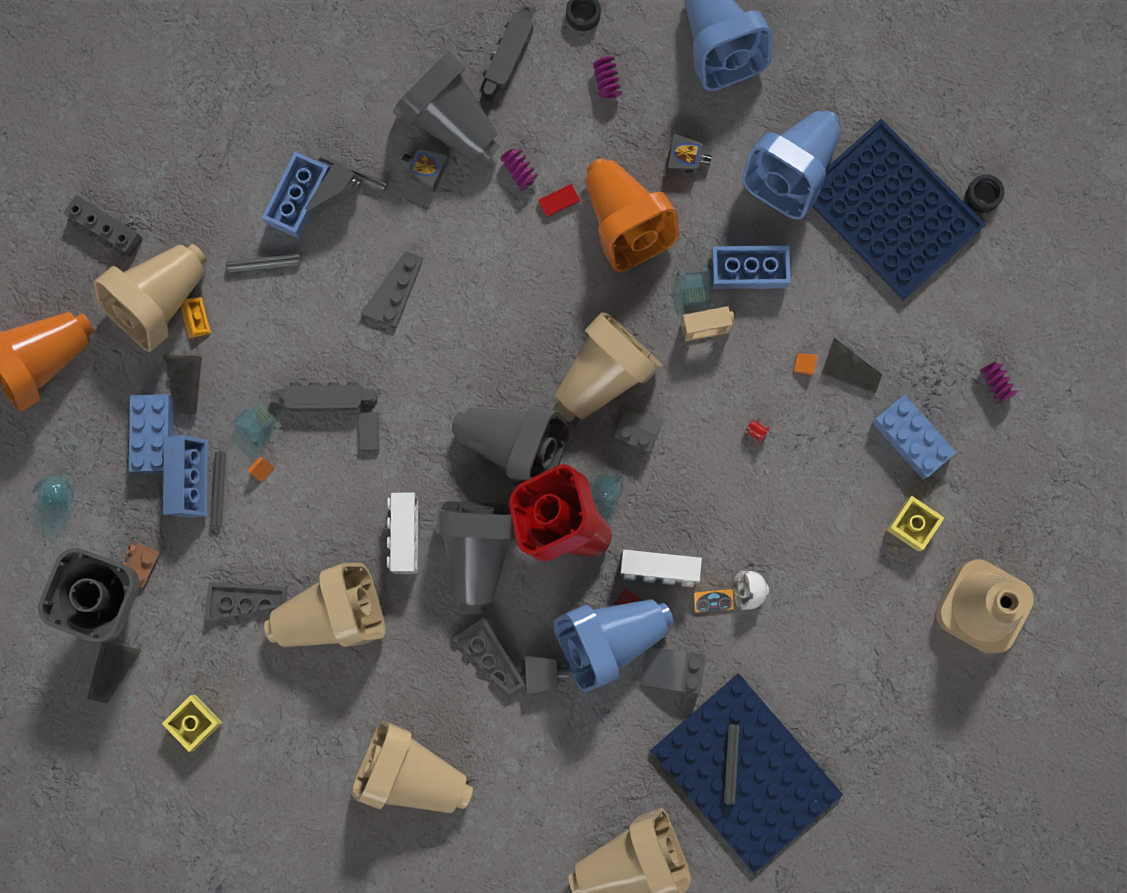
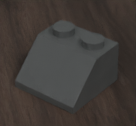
[613,406,663,455]

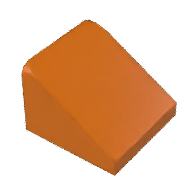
[794,353,818,376]
[248,457,274,482]

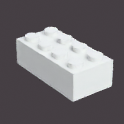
[387,493,418,574]
[620,550,702,587]

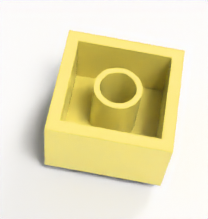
[886,496,944,552]
[162,695,223,752]

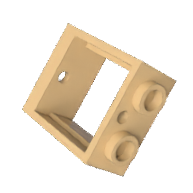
[681,306,735,342]

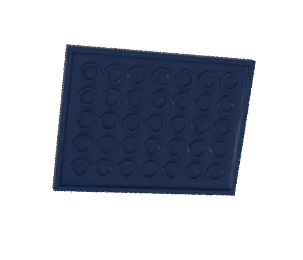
[812,119,986,301]
[650,673,843,874]

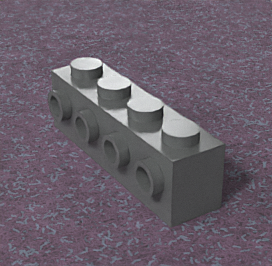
[64,195,143,257]

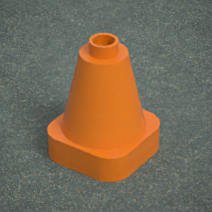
[585,158,680,272]
[0,312,94,412]

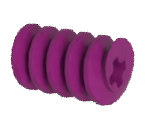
[593,56,622,99]
[500,149,538,191]
[979,361,1018,404]

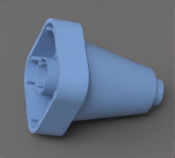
[684,0,772,91]
[742,111,842,219]
[553,599,673,693]

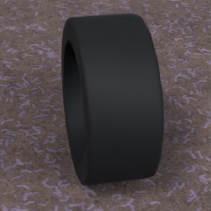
[566,0,601,31]
[966,174,1004,212]

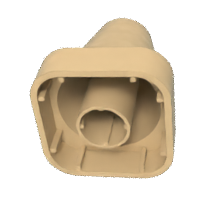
[94,244,207,352]
[554,312,662,422]
[936,560,1034,653]
[264,563,385,647]
[351,720,473,813]
[569,808,691,893]

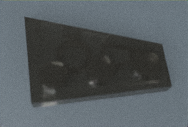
[821,338,882,393]
[163,355,202,413]

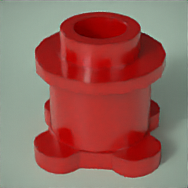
[745,419,771,444]

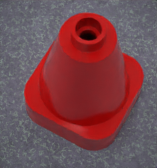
[509,464,612,562]

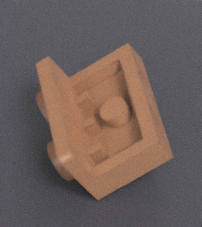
[121,541,159,588]

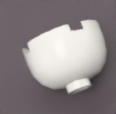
[733,570,769,610]

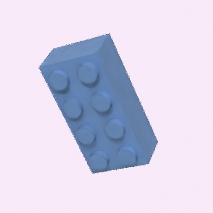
[262,152,330,239]
[711,246,790,289]
[129,394,174,475]
[872,394,956,480]
[163,435,208,518]

